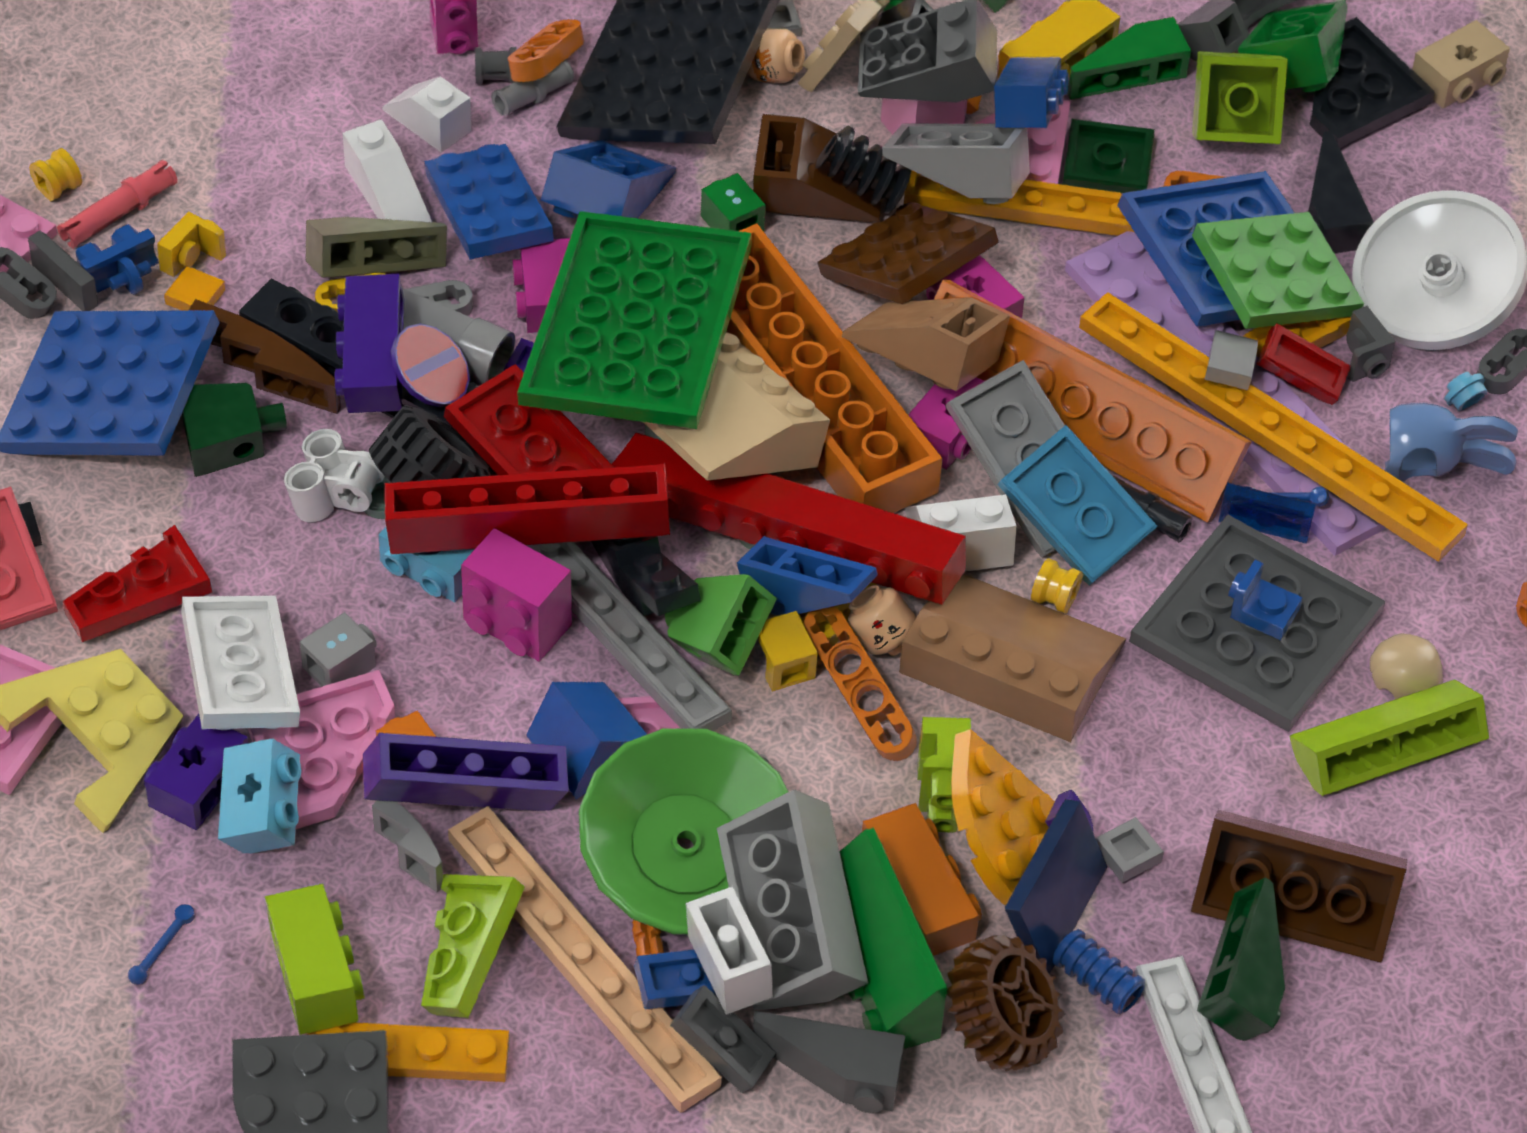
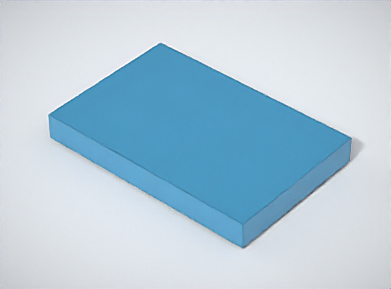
[997,425,1157,586]

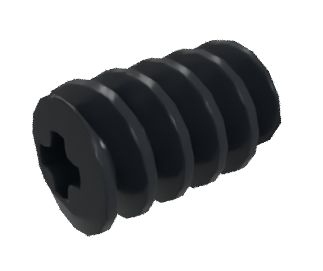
[815,125,912,214]

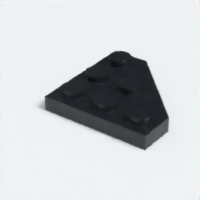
[1310,17,1435,148]

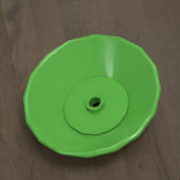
[579,728,789,935]

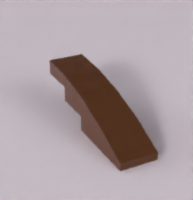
[188,299,341,414]

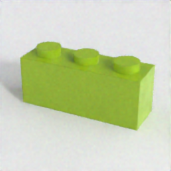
[265,883,365,1035]

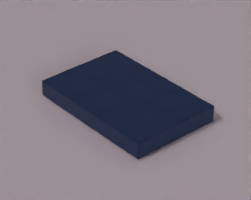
[1004,799,1107,974]

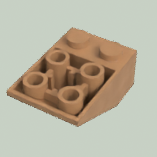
[842,297,1010,391]

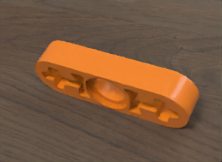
[508,19,584,82]

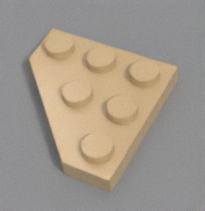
[798,0,890,92]

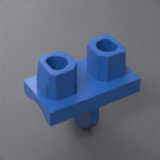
[76,224,159,295]

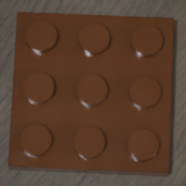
[817,202,999,304]

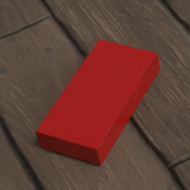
[1256,323,1351,405]

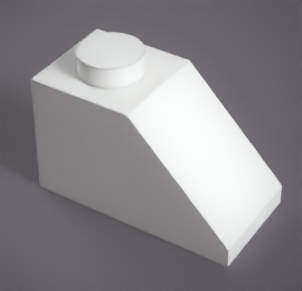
[383,76,471,153]

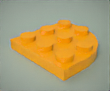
[951,729,1055,906]

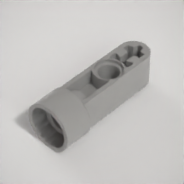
[402,288,515,385]

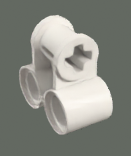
[284,429,385,522]

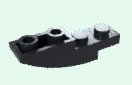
[591,536,701,616]

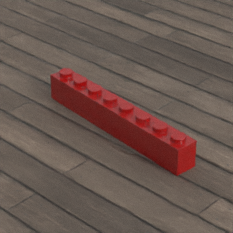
[612,432,966,605]

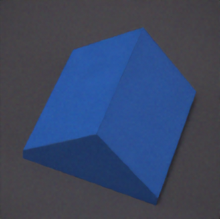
[526,682,647,800]

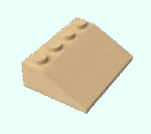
[643,332,830,481]

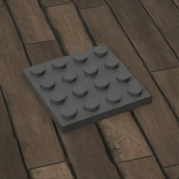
[1129,515,1385,732]

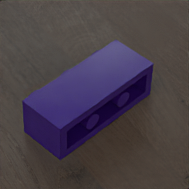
[335,274,405,413]

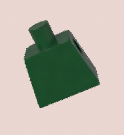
[182,383,287,477]

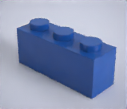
[994,57,1068,128]

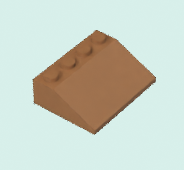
[899,574,1126,742]

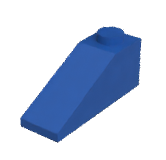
[737,536,878,616]

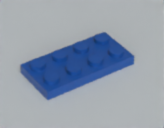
[424,144,554,260]

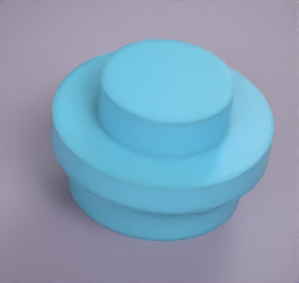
[1444,372,1488,411]

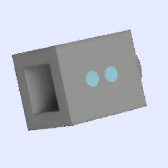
[300,612,377,686]

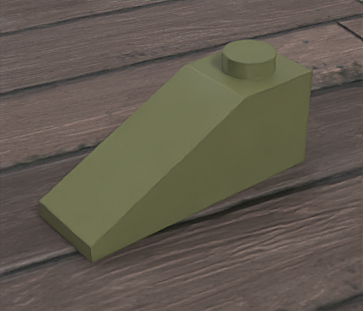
[305,217,447,278]

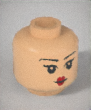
[847,585,916,656]

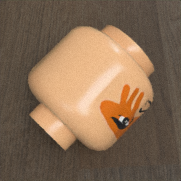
[748,28,805,83]

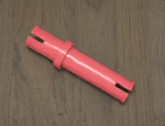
[57,160,178,249]

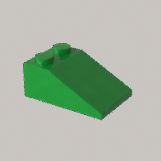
[1238,0,1348,93]

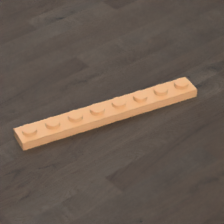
[448,806,721,1114]

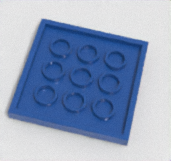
[1117,171,1295,327]
[0,310,220,456]

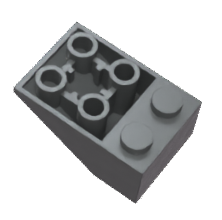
[858,0,997,103]

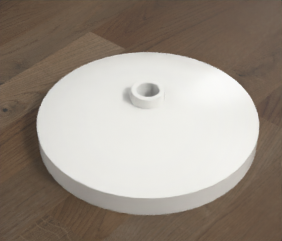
[1352,190,1527,350]

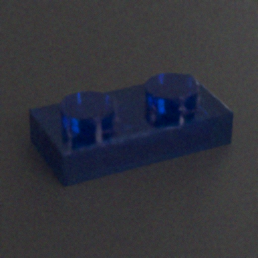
[1218,482,1316,544]

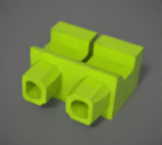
[917,717,971,833]

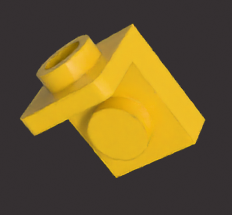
[157,211,226,277]

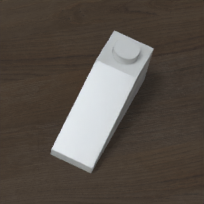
[342,119,432,222]

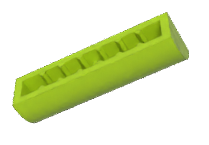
[1289,679,1489,796]

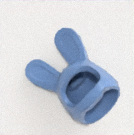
[1385,403,1518,482]

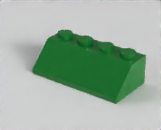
[839,827,947,1049]

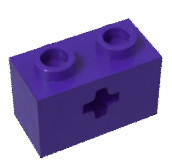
[144,713,248,831]

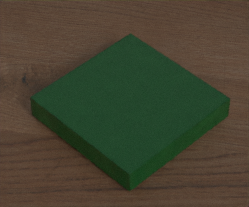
[1062,119,1155,193]

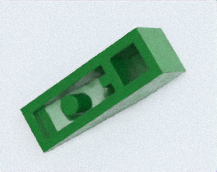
[1067,17,1191,100]

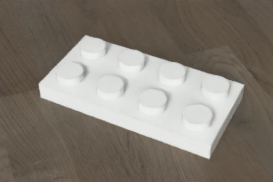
[181,595,300,730]

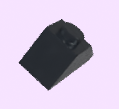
[1308,131,1373,254]

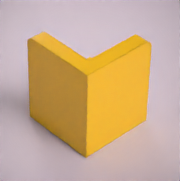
[757,611,818,692]

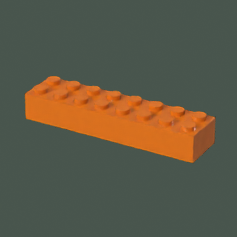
[726,224,942,513]

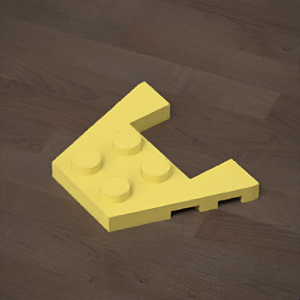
[0,649,184,833]

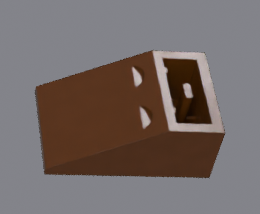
[753,114,884,223]

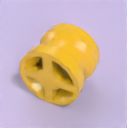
[29,148,83,202]
[1031,558,1083,614]

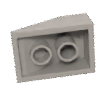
[882,124,1030,204]

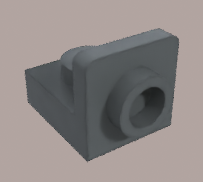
[1346,306,1396,382]

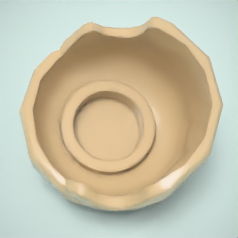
[1370,633,1443,699]

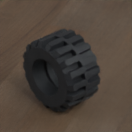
[369,405,493,483]

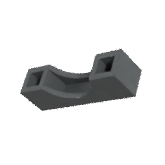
[1178,0,1298,61]

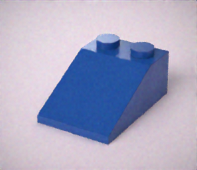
[540,140,677,218]

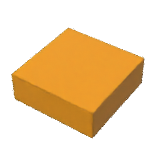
[164,266,225,311]

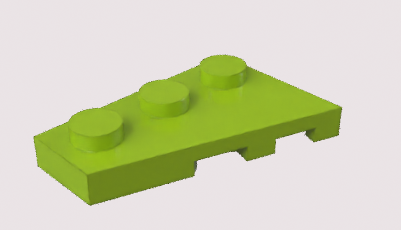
[421,874,525,1018]

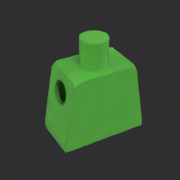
[665,574,777,676]

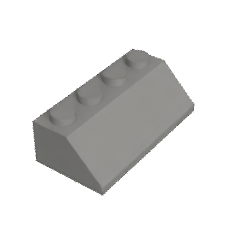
[717,789,868,1010]

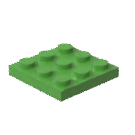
[1192,212,1364,329]

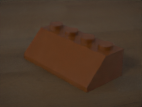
[1190,809,1408,963]

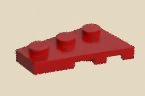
[62,525,212,643]

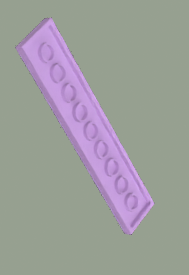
[1065,231,1386,556]

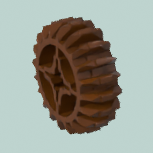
[946,934,1066,1072]

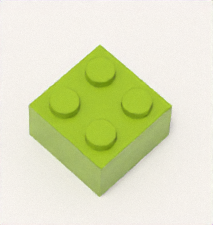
[1192,51,1287,144]

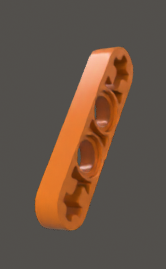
[804,606,917,761]

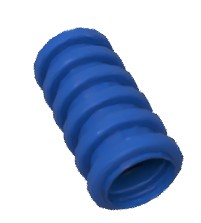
[1053,929,1145,1014]

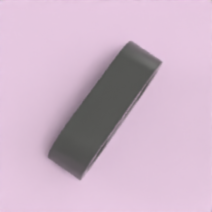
[0,247,56,319]
[1476,329,1527,395]

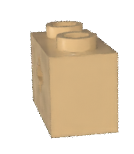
[1412,20,1510,109]

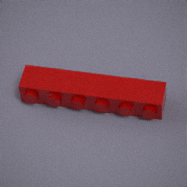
[385,464,670,554]

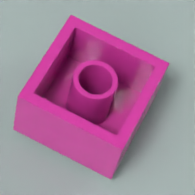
[461,528,572,662]

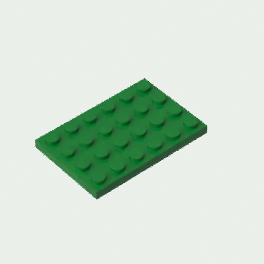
[517,211,752,429]

